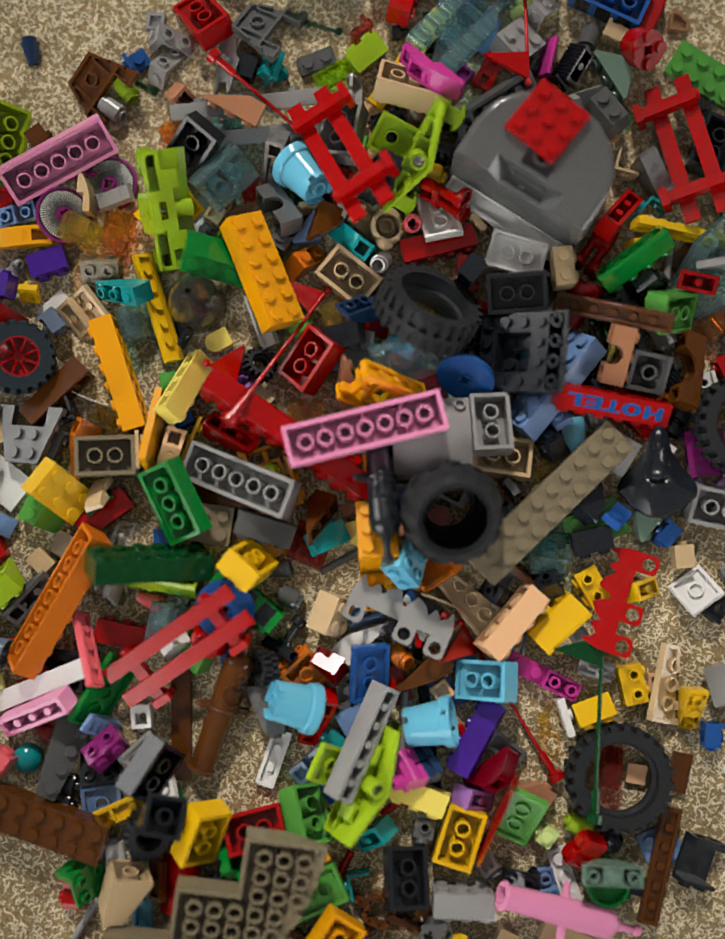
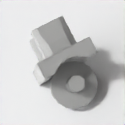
[576,660,616,683]

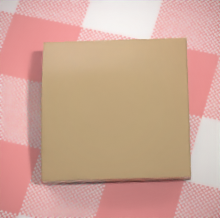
[56,284,111,339]

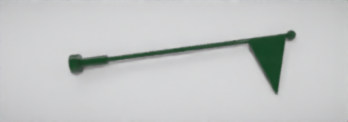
[554,640,604,824]

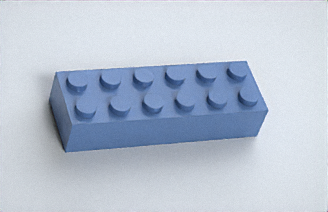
[510,329,607,442]

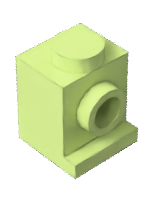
[532,818,560,850]

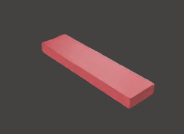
[72,610,105,688]

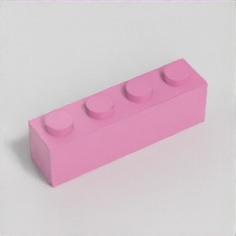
[0,685,78,737]

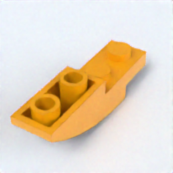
[0,224,72,250]

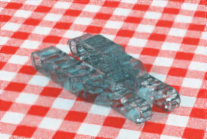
[405,0,515,73]

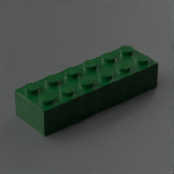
[84,541,214,586]

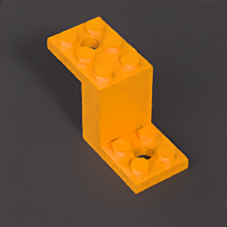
[355,501,399,612]

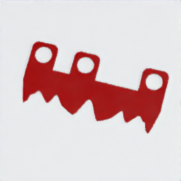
[581,547,660,659]

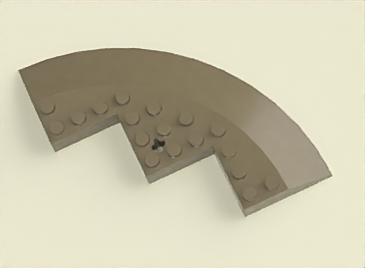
[106,826,328,939]

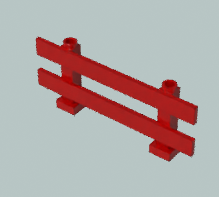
[632,74,725,225]
[287,81,400,224]
[102,584,255,709]

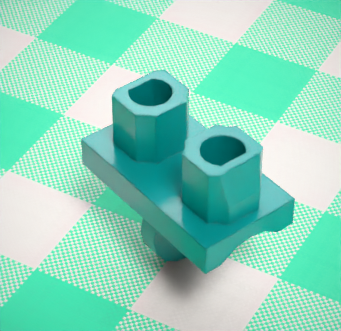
[257,50,289,88]

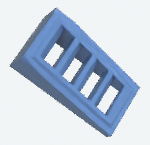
[79,713,122,736]

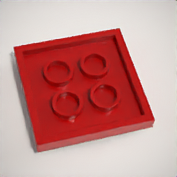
[504,78,591,165]

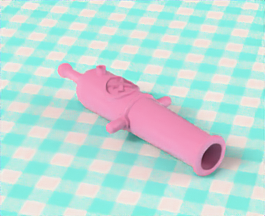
[495,880,642,939]

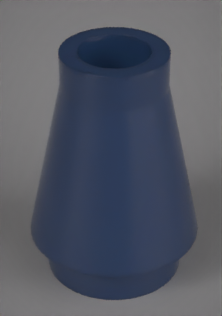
[20,36,40,67]

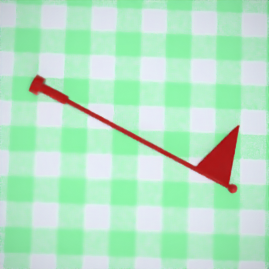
[483,0,532,87]
[206,47,354,179]
[220,281,331,428]
[203,345,363,467]
[440,619,564,784]

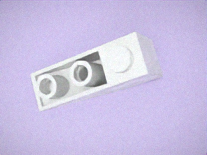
[332,621,389,666]

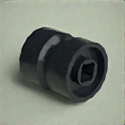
[664,408,692,440]

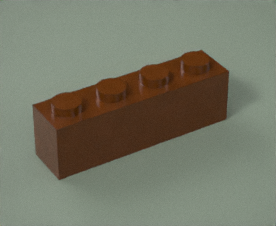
[19,356,95,427]

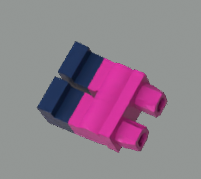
[392,746,444,793]

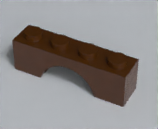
[668,329,707,412]

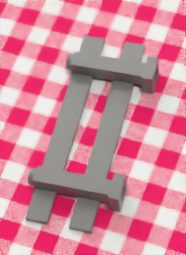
[169,87,322,167]

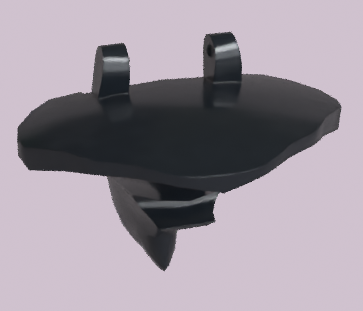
[617,426,698,518]

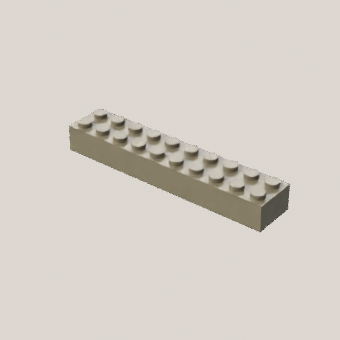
[468,420,635,586]

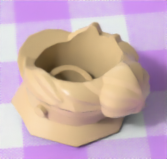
[368,208,404,251]

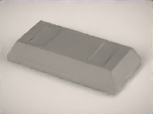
[95,183,135,214]

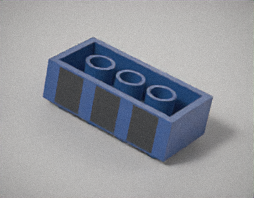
[566,0,651,30]

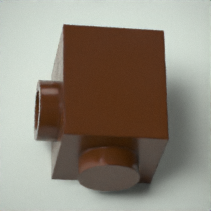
[23,122,54,147]

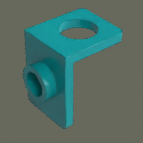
[632,195,665,220]
[344,867,370,902]

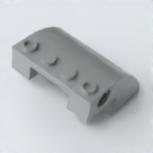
[392,397,473,491]

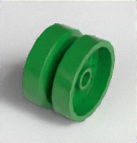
[581,856,631,908]

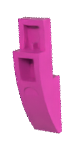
[399,42,466,101]
[506,650,583,703]

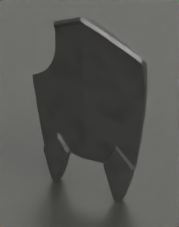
[214,34,239,95]

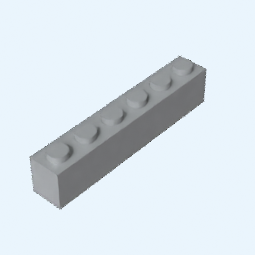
[323,680,400,805]

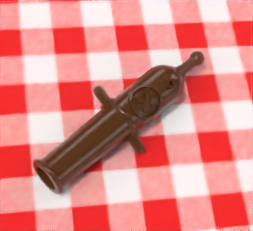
[187,625,257,777]

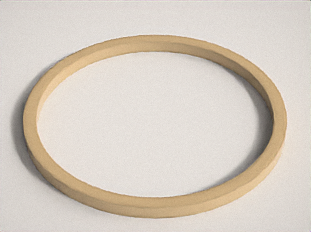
[420,593,455,608]

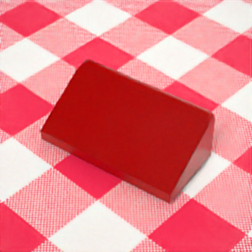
[639,0,667,30]

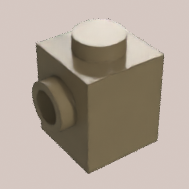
[49,528,76,557]

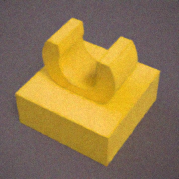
[17,281,41,304]

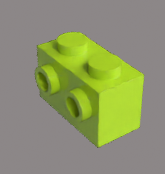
[344,31,389,76]

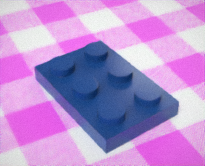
[349,642,390,704]

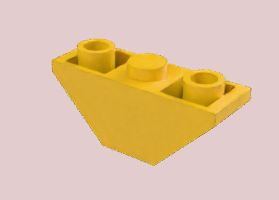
[677,686,710,730]

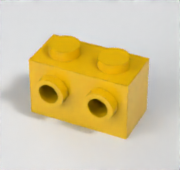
[571,563,611,610]
[615,661,651,707]
[569,692,618,731]

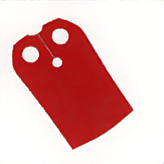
[477,770,518,867]

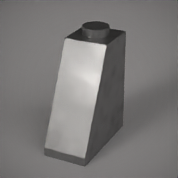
[630,146,674,201]
[245,686,286,739]

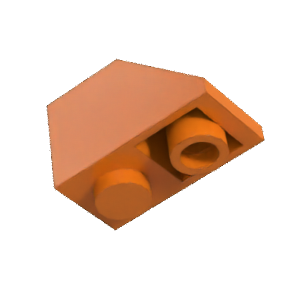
[283,244,326,281]

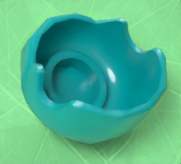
[14,743,43,773]

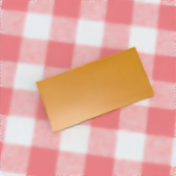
[137,387,166,471]

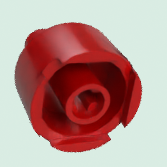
[620,27,667,71]

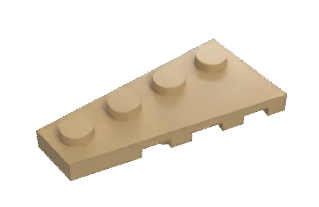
[437,574,500,637]
[646,642,680,726]

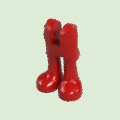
[420,177,473,222]
[575,231,620,279]

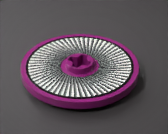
[86,157,138,214]
[35,187,93,244]

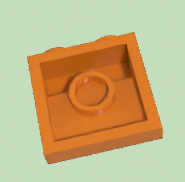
[278,644,328,685]

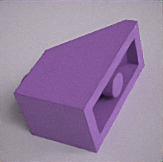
[450,782,496,811]

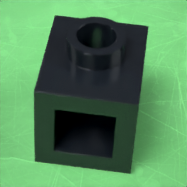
[235,52,261,85]
[536,428,568,463]
[534,568,566,599]

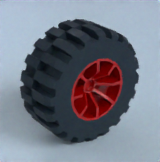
[0,319,57,395]

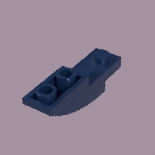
[335,294,381,323]

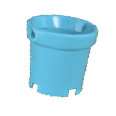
[272,141,333,205]
[263,680,326,735]
[402,694,459,748]

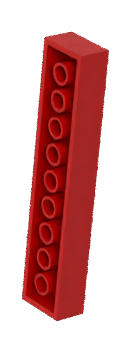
[198,367,368,503]

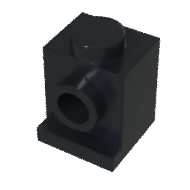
[700,596,725,625]

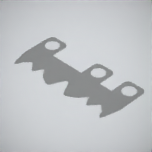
[342,574,455,660]

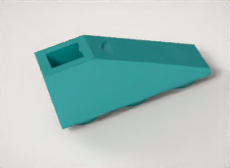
[328,221,379,263]
[95,278,154,307]

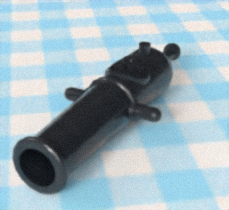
[353,445,409,565]

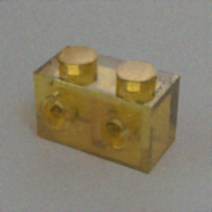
[55,210,105,252]

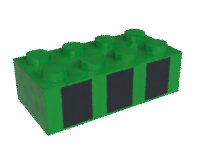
[208,570,286,634]

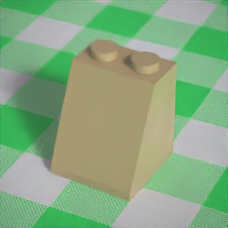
[98,859,154,927]

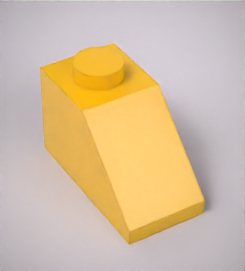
[626,576,660,603]

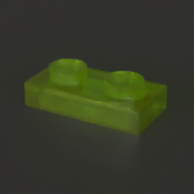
[312,57,354,90]

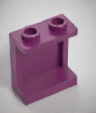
[681,427,725,478]

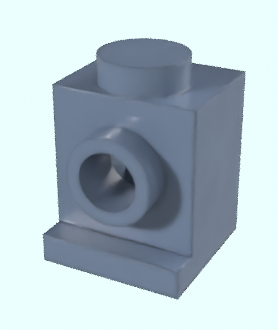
[36,306,70,338]

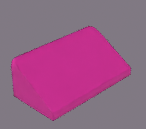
[536,35,559,79]

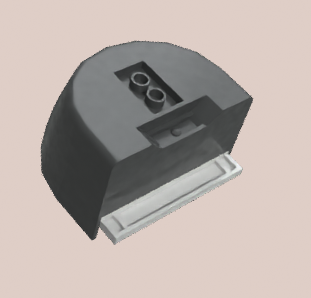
[445,91,615,262]

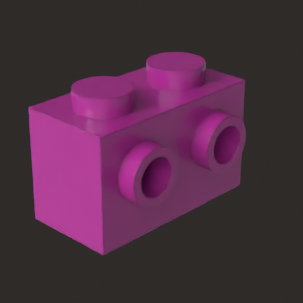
[81,723,131,773]

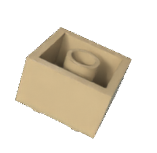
[306,590,354,637]

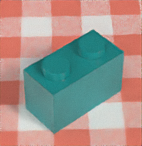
[303,518,351,557]

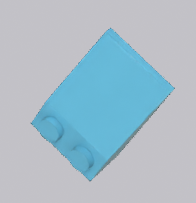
[455,659,518,703]

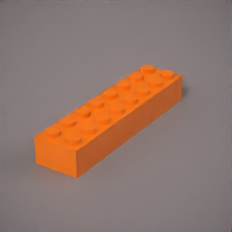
[5,522,113,680]

